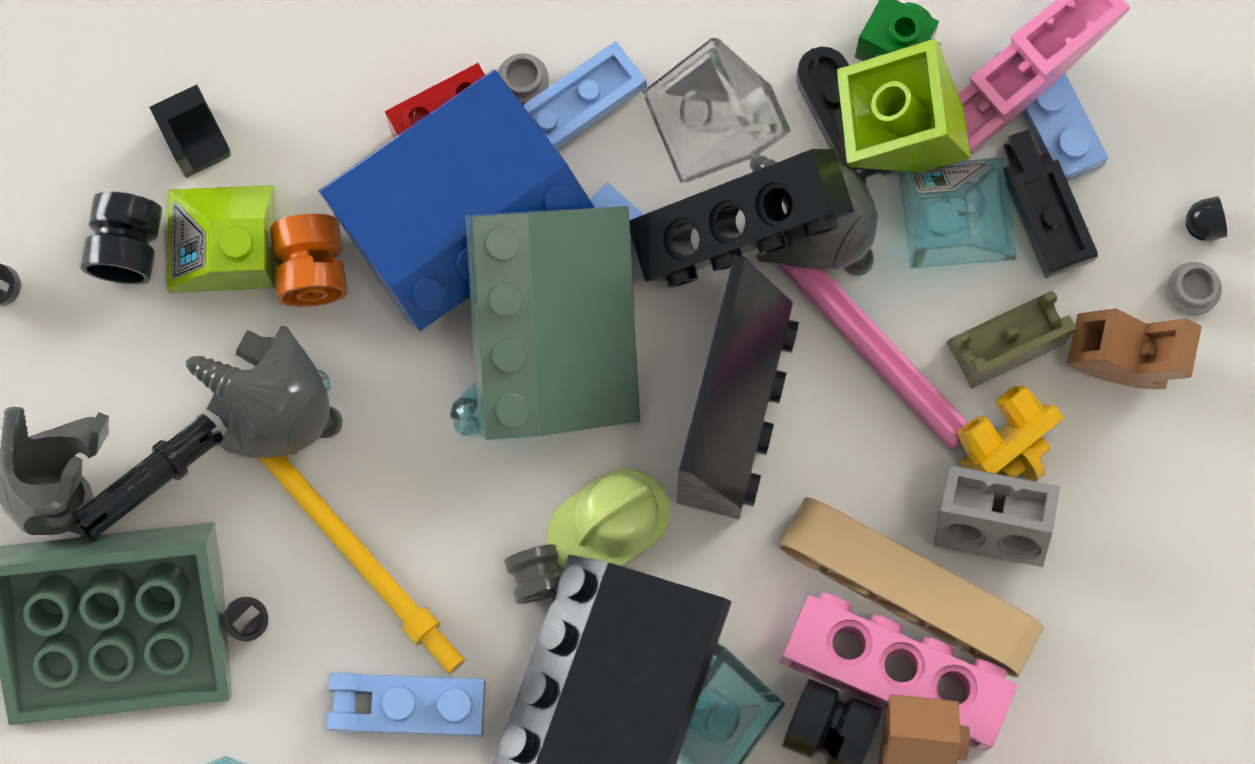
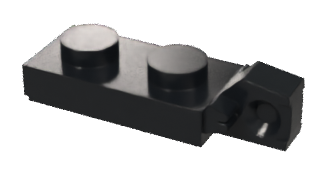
[1003,129,1098,278]

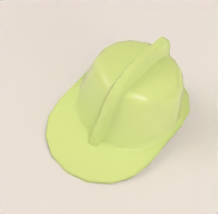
[547,469,670,569]

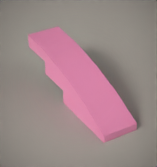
[958,0,1130,156]

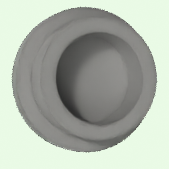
[498,53,549,105]
[1167,262,1222,315]

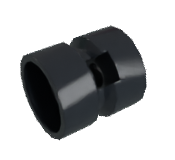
[80,192,163,284]
[782,679,882,764]

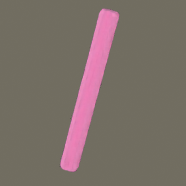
[776,263,968,449]

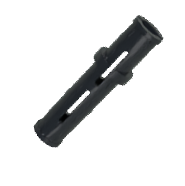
[71,414,223,541]

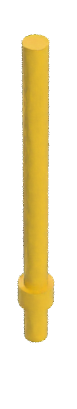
[258,456,465,675]

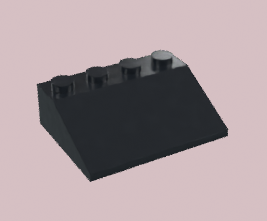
[676,255,799,519]
[493,554,732,764]

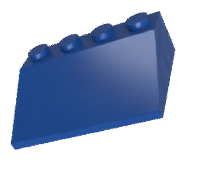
[318,69,595,331]

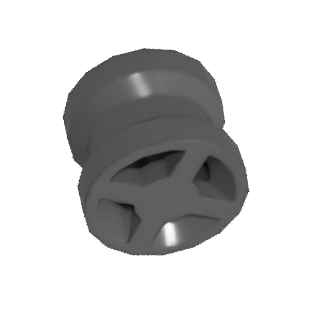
[504,544,561,604]

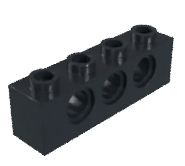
[629,149,854,288]

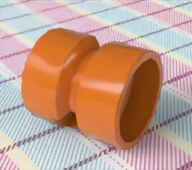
[270,214,347,307]

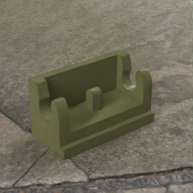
[947,291,1076,389]

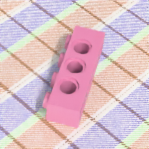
[779,592,1018,752]

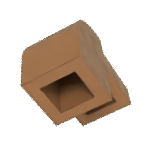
[1067,308,1202,389]

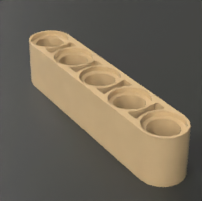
[778,497,1044,677]

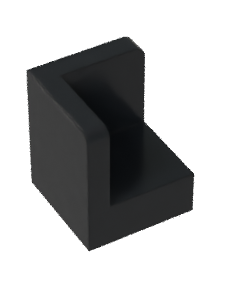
[149,84,231,178]

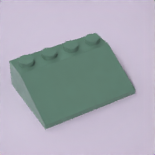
[465,206,640,440]
[0,522,232,725]

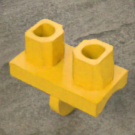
[956,386,1064,482]

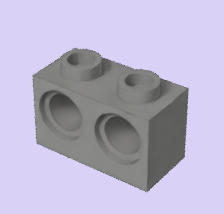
[933,465,1060,567]

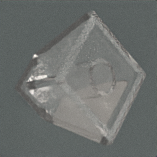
[642,38,791,183]

